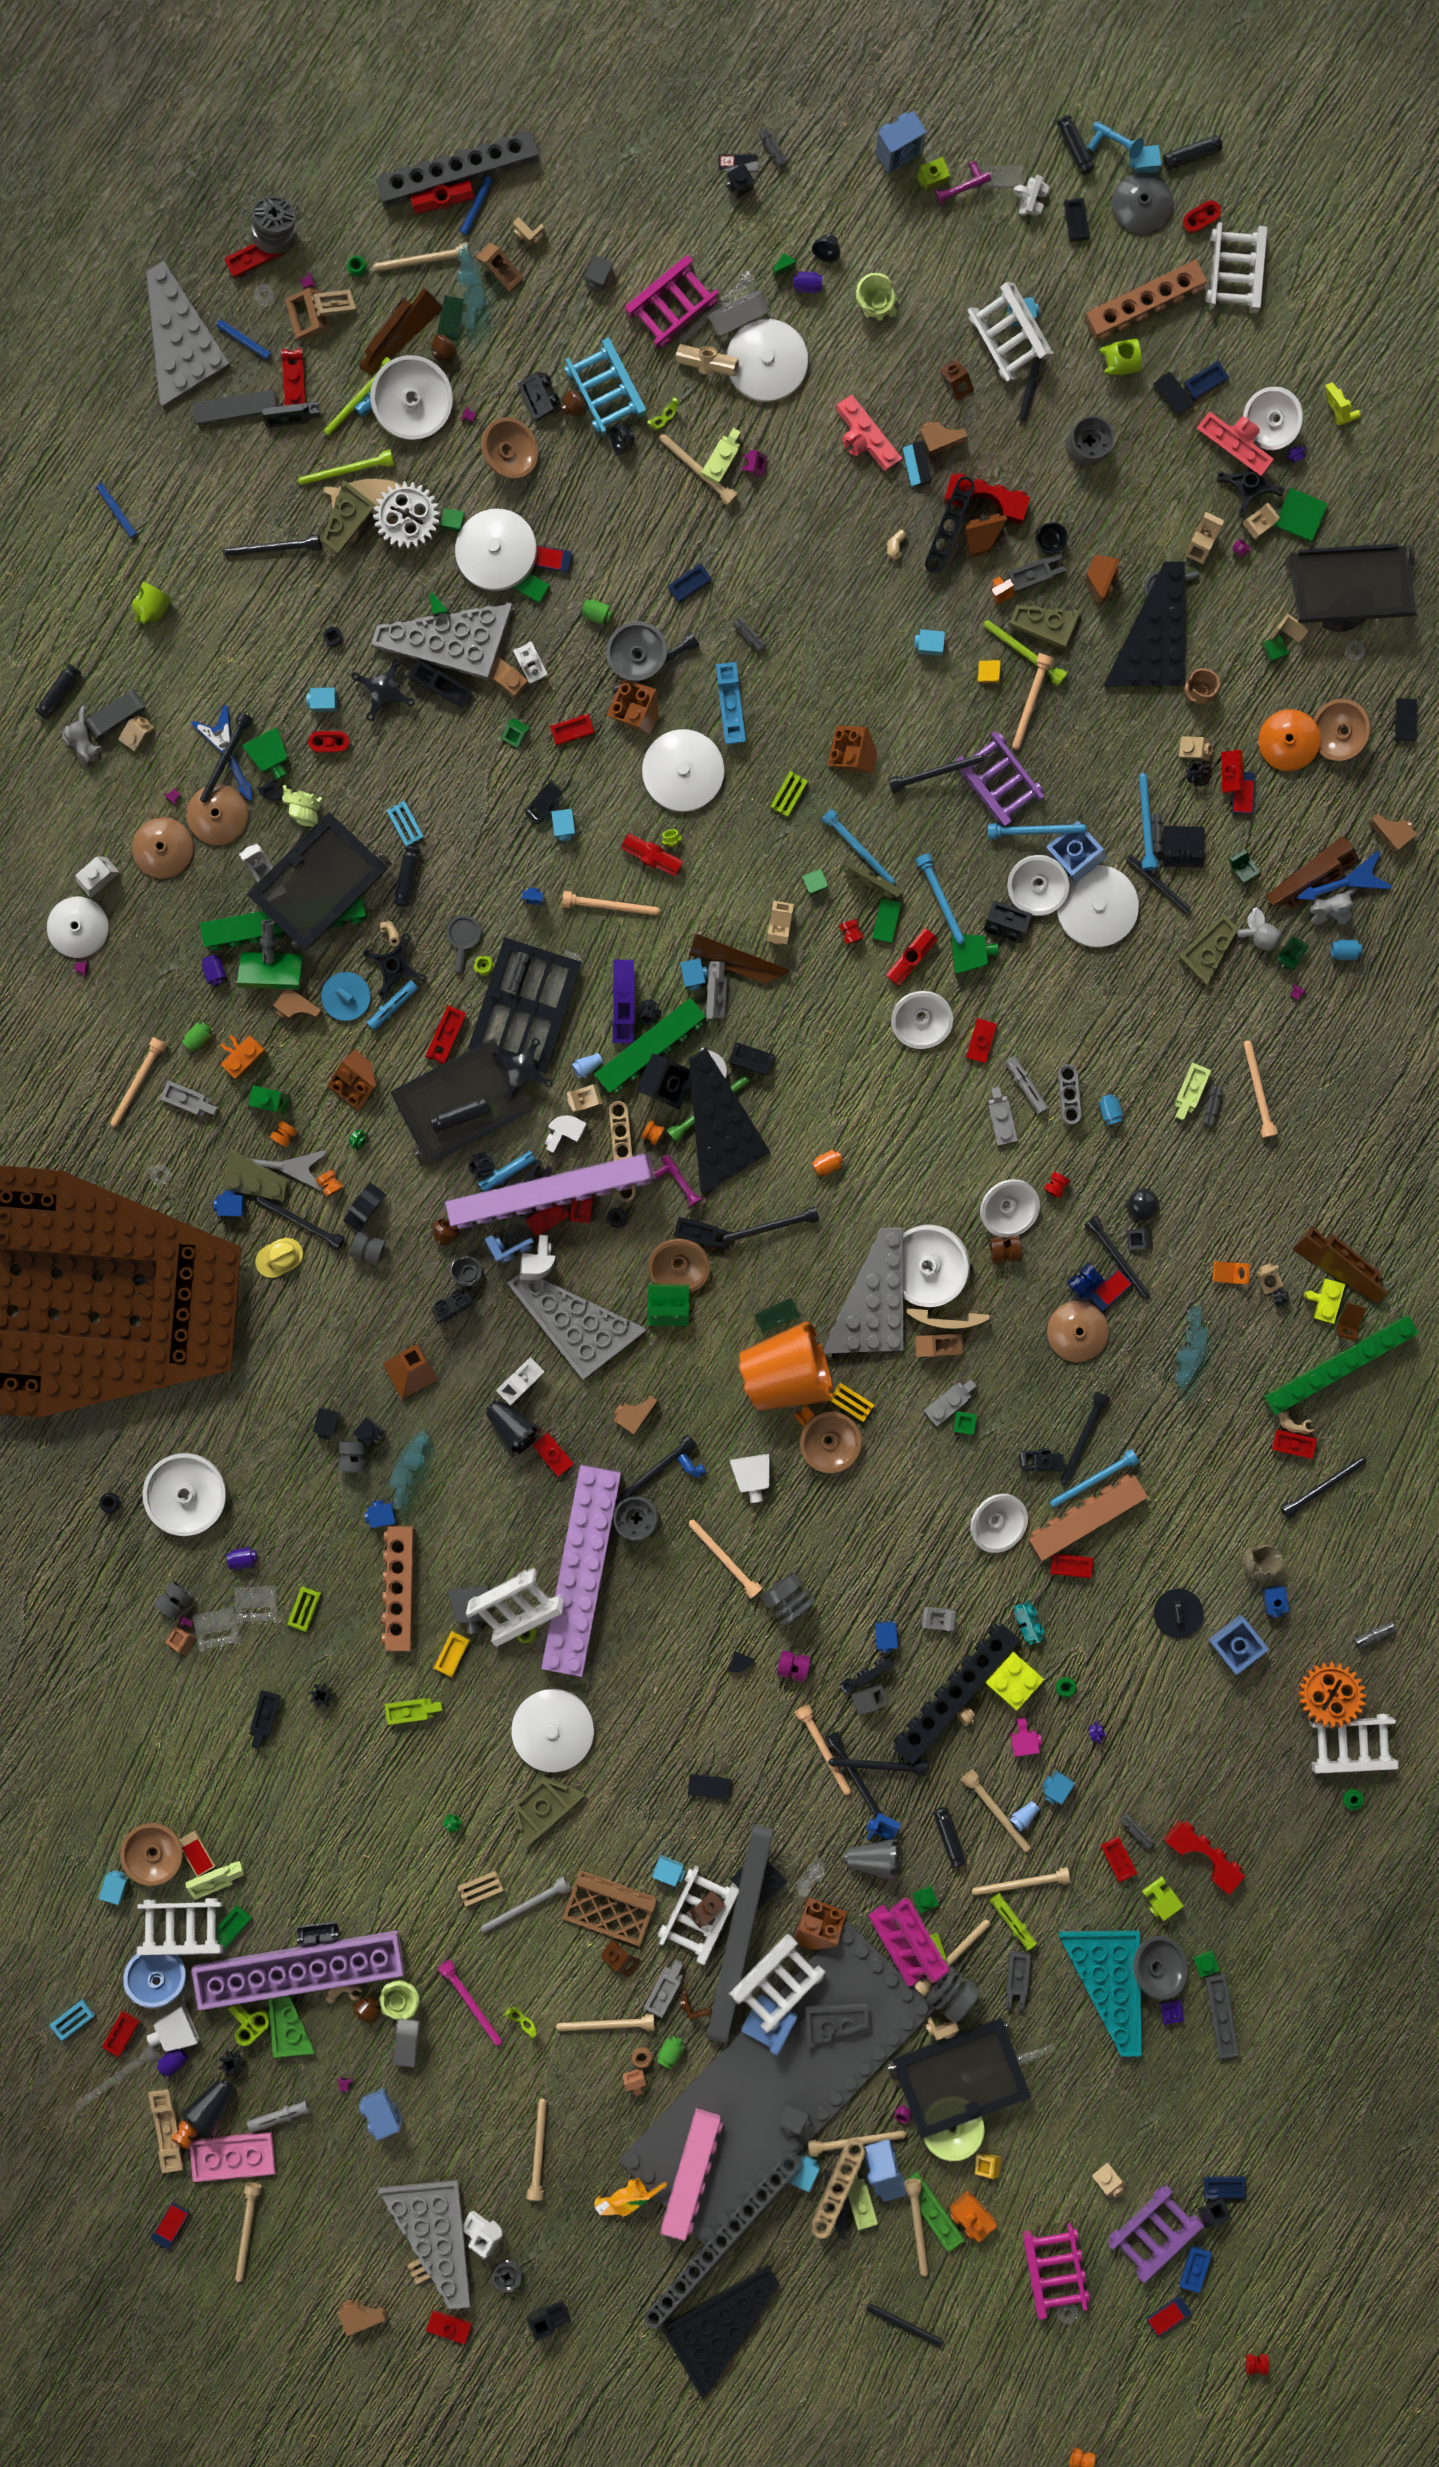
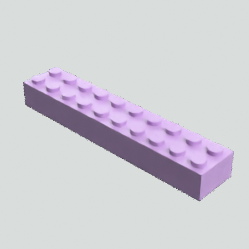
[445,1154,656,1229]
[541,1464,621,1677]
[192,1930,405,2010]

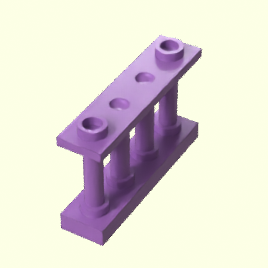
[955,731,1044,827]
[1108,2185,1204,2283]

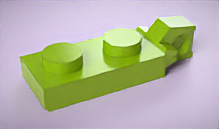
[384,1698,443,1725]

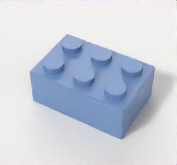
[876,111,926,174]

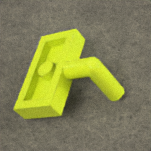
[1325,382,1361,425]
[1303,1279,1345,1324]

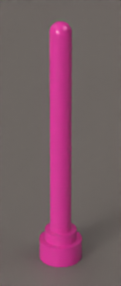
[437,1960,502,2046]

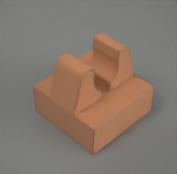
[623,2068,646,2096]

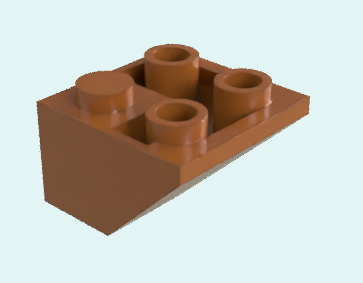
[963,514,1007,558]
[1085,555,1121,606]
[606,679,658,735]
[828,726,877,774]
[327,1049,376,1111]
[383,1344,438,1399]
[793,1897,847,1950]

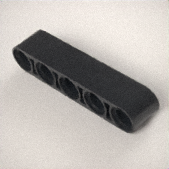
[925,476,975,574]

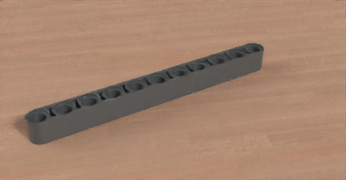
[707,1824,774,2044]
[644,2154,803,2328]

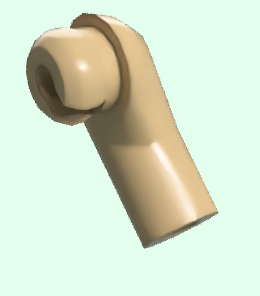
[887,529,907,560]
[380,920,400,946]

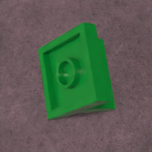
[647,1284,689,1326]

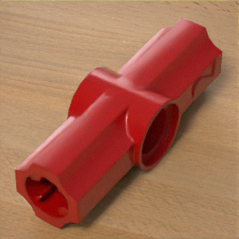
[410,181,474,215]
[621,833,683,877]
[885,928,938,987]

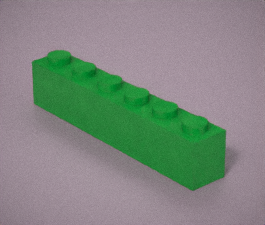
[594,997,706,1094]

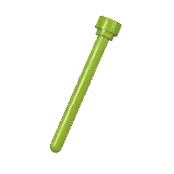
[324,357,391,436]
[298,449,395,485]
[983,620,1068,686]

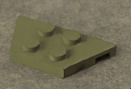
[513,1776,585,1848]

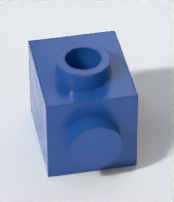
[214,1191,245,1216]
[365,1500,397,1528]
[1262,1586,1289,1617]

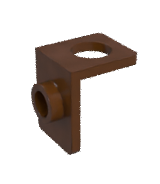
[939,360,974,400]
[1337,1302,1366,1342]
[686,1891,725,1928]
[601,1940,641,1977]
[680,1988,712,2019]

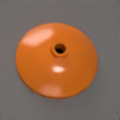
[1258,709,1321,771]

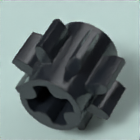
[1186,761,1212,787]
[636,999,662,1025]
[468,1152,494,1178]
[309,1682,335,1708]
[219,2050,244,2076]

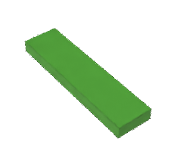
[905,2171,965,2253]

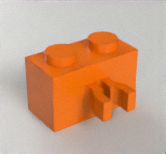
[220,1035,267,1080]
[950,2190,997,2242]

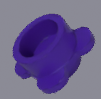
[1285,445,1307,463]
[1089,1721,1105,1744]

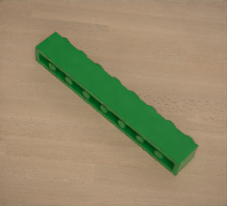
[200,895,367,951]
[1262,1315,1419,1415]

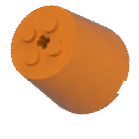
[739,1321,833,1411]

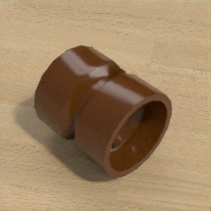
[990,1235,1022,1264]

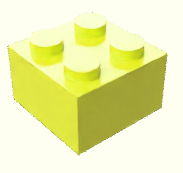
[985,1651,1044,1710]

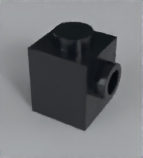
[725,163,754,198]
[313,1407,341,1440]
[353,1416,384,1446]
[1197,2198,1231,2228]

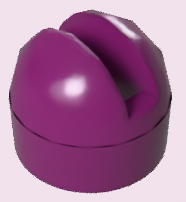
[1232,539,1251,557]
[894,2105,912,2124]

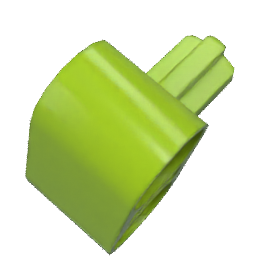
[229,2003,270,2046]

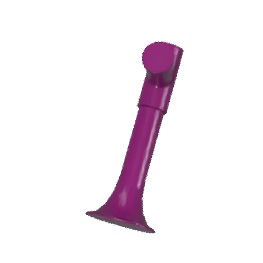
[934,161,992,209]
[653,1155,705,1210]

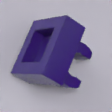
[1160,1999,1184,2025]

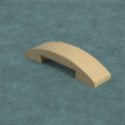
[906,1309,989,1328]
[148,2089,183,2173]

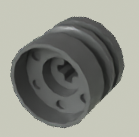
[251,196,295,254]
[1066,415,1114,466]
[614,1497,660,1540]
[760,1572,815,1626]
[926,1966,980,2023]

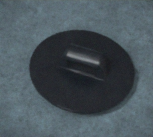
[1154,1588,1203,1638]

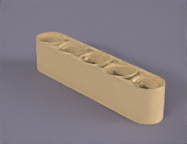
[609,1101,636,1202]
[812,2137,864,2238]

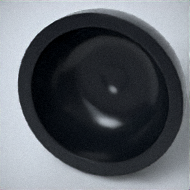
[811,233,841,262]
[610,425,635,455]

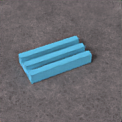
[386,801,424,846]
[49,1999,96,2041]

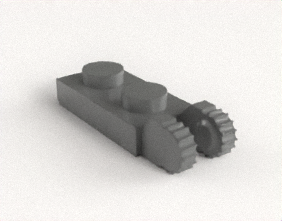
[1007,555,1067,592]
[1006,1951,1031,2011]

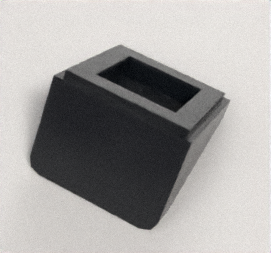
[1127,1228,1153,1250]

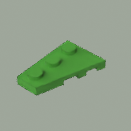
[268,1995,315,2058]

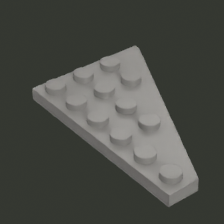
[146,261,230,408]
[371,603,512,680]
[823,1227,903,1353]
[507,1273,646,1380]
[378,2180,471,2309]

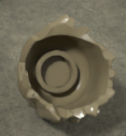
[1243,1544,1285,1581]

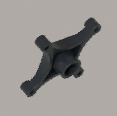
[1217,468,1285,518]
[351,657,415,722]
[363,933,427,998]
[490,1038,553,1100]

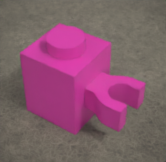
[1010,1717,1042,1756]

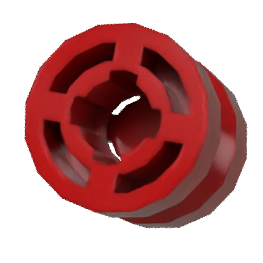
[838,919,864,945]
[1043,1171,1071,1199]
[1245,2354,1269,2376]

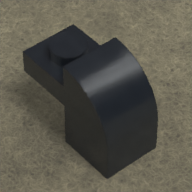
[343,1182,387,1232]
[526,2300,571,2342]

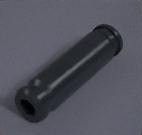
[1056,115,1095,175]
[1163,135,1223,170]
[35,663,81,720]
[393,846,421,907]
[430,1097,491,1133]
[933,1806,967,1868]

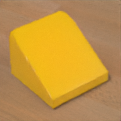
[978,660,1000,683]
[974,2153,1001,2179]

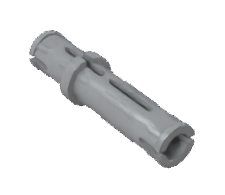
[1004,1056,1048,1114]
[247,2100,310,2133]

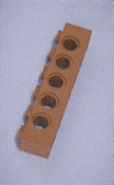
[1084,259,1207,340]
[382,1525,414,1651]

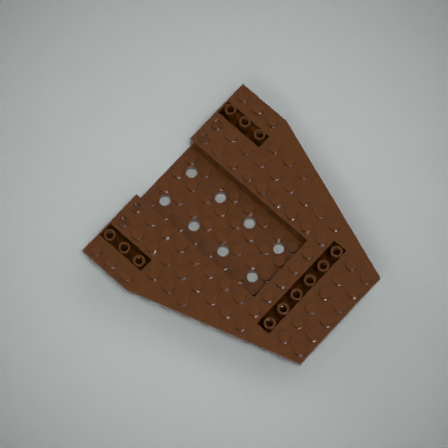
[0,1165,242,1417]

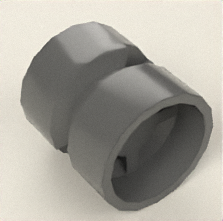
[350,1232,386,1266]
[338,1441,366,1472]
[154,1581,193,1620]

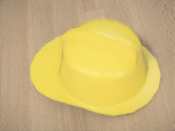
[255,1238,303,1278]

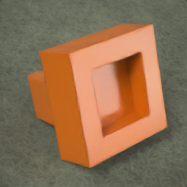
[992,577,1015,605]

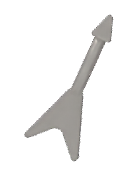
[227,1150,326,1190]

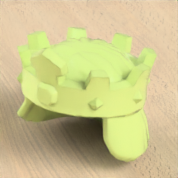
[856,273,898,321]
[282,785,323,827]
[379,1980,420,2020]

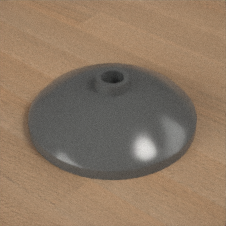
[1112,173,1173,234]
[606,621,668,682]
[1133,1936,1188,1999]

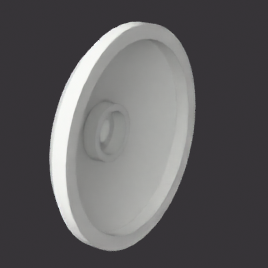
[1243,387,1303,450]
[1007,855,1069,915]
[47,897,109,958]
[891,991,953,1049]
[980,1179,1040,1238]
[970,1494,1028,1553]

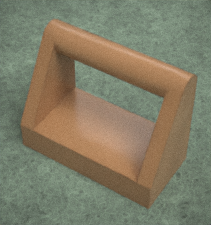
[285,288,331,340]

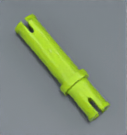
[989,1893,1037,1951]

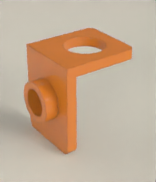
[1212,1261,1250,1284]

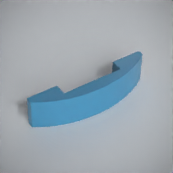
[716,662,746,745]

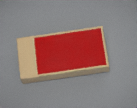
[179,1830,216,1877]

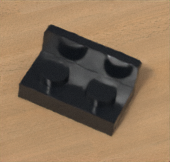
[517,372,562,421]
[983,900,1032,943]

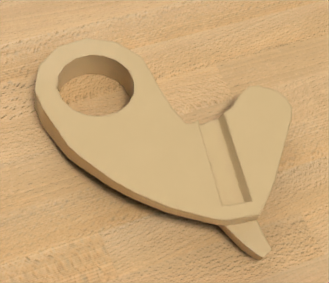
[324,479,420,543]

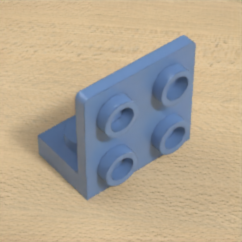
[485,1235,535,1263]
[742,1994,797,2055]

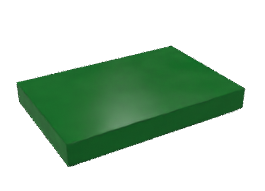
[237,952,303,990]

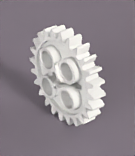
[373,481,440,550]

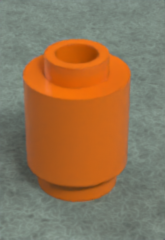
[811,1149,843,1177]

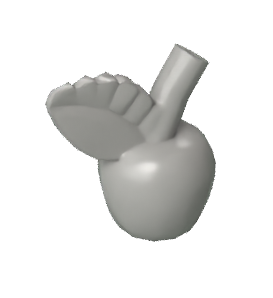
[1237,907,1282,950]

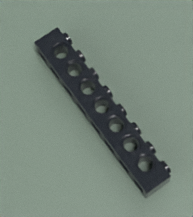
[893,1622,1021,1765]

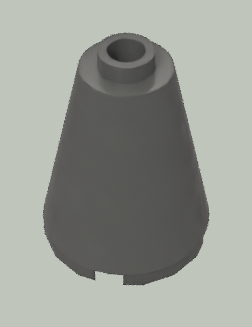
[844,1839,901,1881]

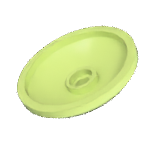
[924,2097,984,2161]

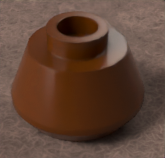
[431,334,457,361]
[561,390,587,417]
[433,1219,460,1245]
[353,1997,380,2024]

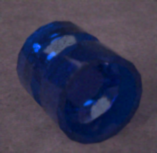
[1066,1262,1105,1301]

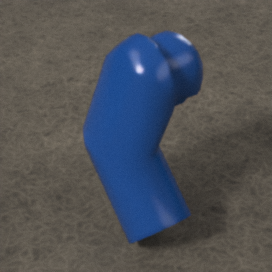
[678,1454,706,1478]

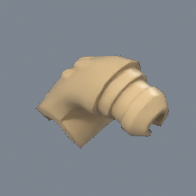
[1278,1411,1314,1435]
[325,1984,363,2004]

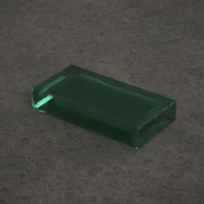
[437,295,465,341]
[754,1298,800,1333]

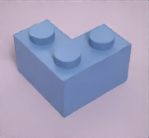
[359,2087,403,2140]
[864,2139,908,2202]

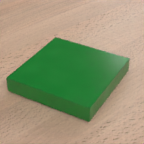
[1273,488,1328,542]

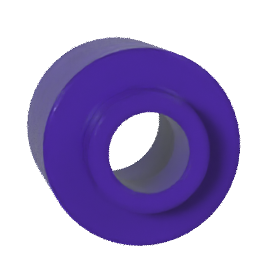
[793,271,823,294]
[201,955,227,987]
[226,1546,258,1571]
[157,2048,189,2077]

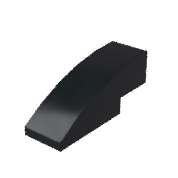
[405,659,473,708]
[824,2170,848,2239]

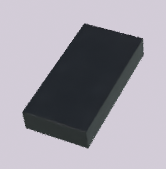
[1063,197,1090,243]
[1153,371,1195,417]
[1394,698,1417,741]
[688,1773,731,1799]

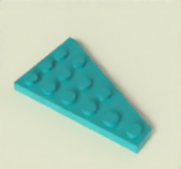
[1058,1930,1142,2056]

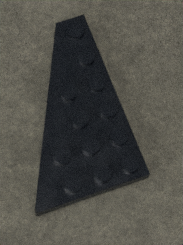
[1104,561,1185,687]
[688,1048,770,1194]
[662,2264,779,2399]

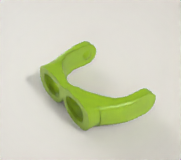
[647,397,680,431]
[503,2007,537,2039]

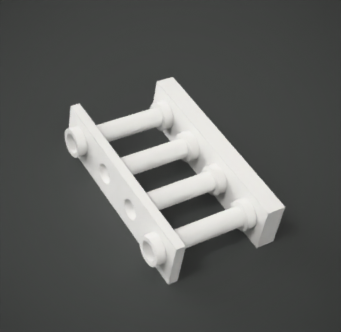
[1206,222,1267,314]
[968,282,1053,381]
[466,1568,564,1647]
[1309,1714,1398,1773]
[658,1865,739,1965]
[137,1898,223,1955]
[729,1934,825,2032]

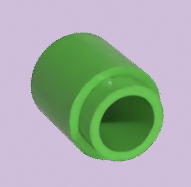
[581,599,613,625]
[182,1022,212,1052]
[657,2036,685,2069]

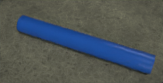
[460,176,493,235]
[216,319,271,360]
[96,483,137,538]

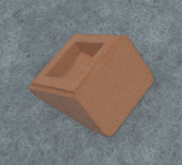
[165,1625,197,1655]

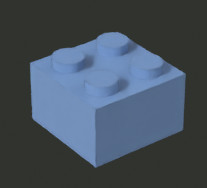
[1046,821,1107,884]
[1208,1615,1269,1675]

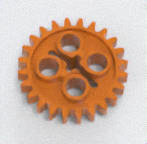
[1298,1662,1366,1730]

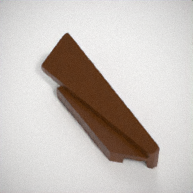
[359,288,443,375]
[1266,836,1360,909]
[689,934,789,984]
[1293,1226,1388,1303]

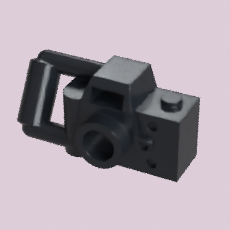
[525,779,564,825]
[1019,1448,1064,1472]

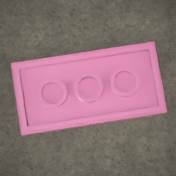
[190,2131,276,2182]

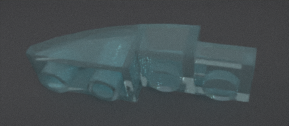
[457,243,485,331]
[1175,1306,1209,1388]
[389,1429,430,1510]

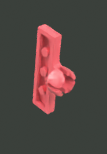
[835,395,902,472]
[1197,411,1275,477]

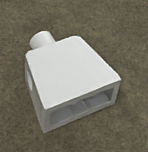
[75,856,120,898]
[730,1454,769,1503]
[147,2003,200,2051]

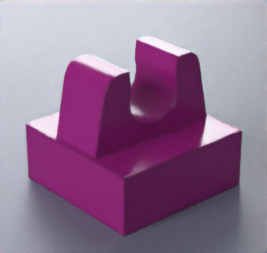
[742,450,767,477]

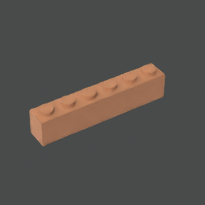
[1027,1474,1148,1561]

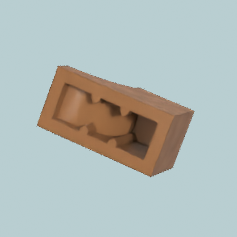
[476,243,524,292]
[919,421,967,457]
[490,656,529,700]
[1368,813,1417,852]
[273,989,323,1019]
[915,1334,963,1357]
[613,1396,657,1434]
[338,2299,387,2336]

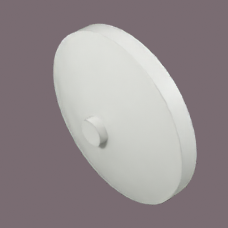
[727,319,808,402]
[370,355,453,440]
[455,509,537,591]
[642,729,724,812]
[1056,865,1139,948]
[902,1225,970,1307]
[143,1453,226,1536]
[512,1689,594,1772]

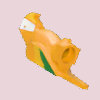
[594,2178,668,2216]

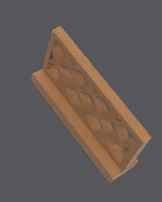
[562,1870,657,1946]

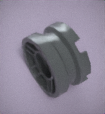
[493,2259,523,2293]

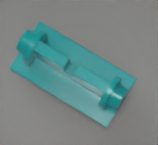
[1013,1600,1045,1645]

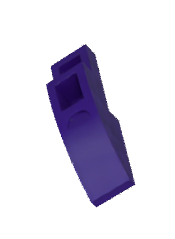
[612,959,634,1043]

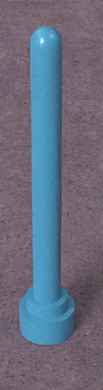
[1139,773,1159,871]
[820,809,895,885]
[988,823,1087,840]
[915,853,964,944]
[1050,1449,1140,1507]

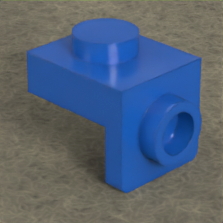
[866,1813,901,1840]

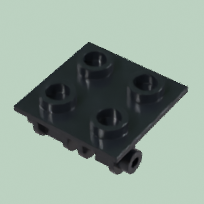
[1163,826,1206,868]
[431,1287,475,1323]
[730,1860,788,1909]

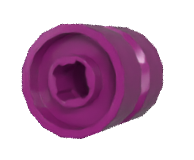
[776,1650,811,1683]

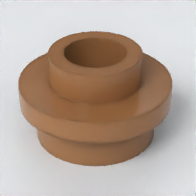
[632,2047,652,2068]

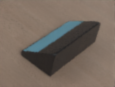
[902,440,931,487]

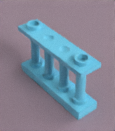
[564,337,647,437]

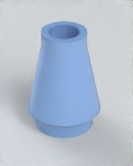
[572,1053,603,1079]
[1010,1801,1040,1832]

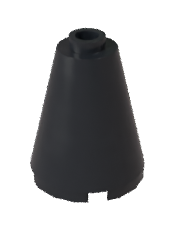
[486,1401,542,1457]
[179,2079,234,2139]

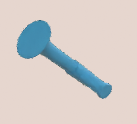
[1087,121,1144,159]

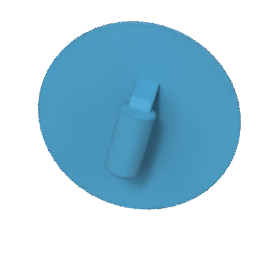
[321,972,370,1021]

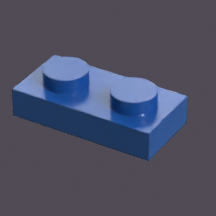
[522,888,545,906]
[1179,2245,1212,2293]

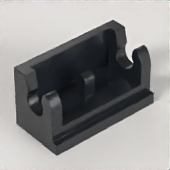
[729,1042,774,1076]

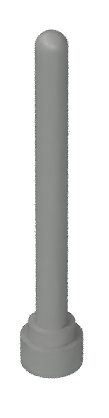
[481,1876,571,1933]

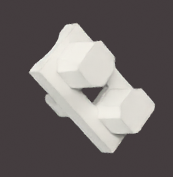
[1013,175,1049,216]
[513,642,548,684]

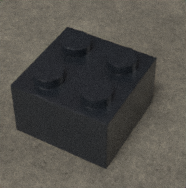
[637,1053,690,1110]

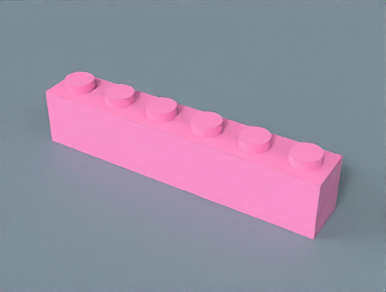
[661,2108,723,2240]

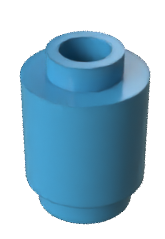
[1331,940,1362,960]
[1098,1094,1123,1125]

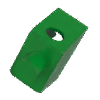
[242,727,290,780]
[950,934,999,975]
[247,1085,290,1115]

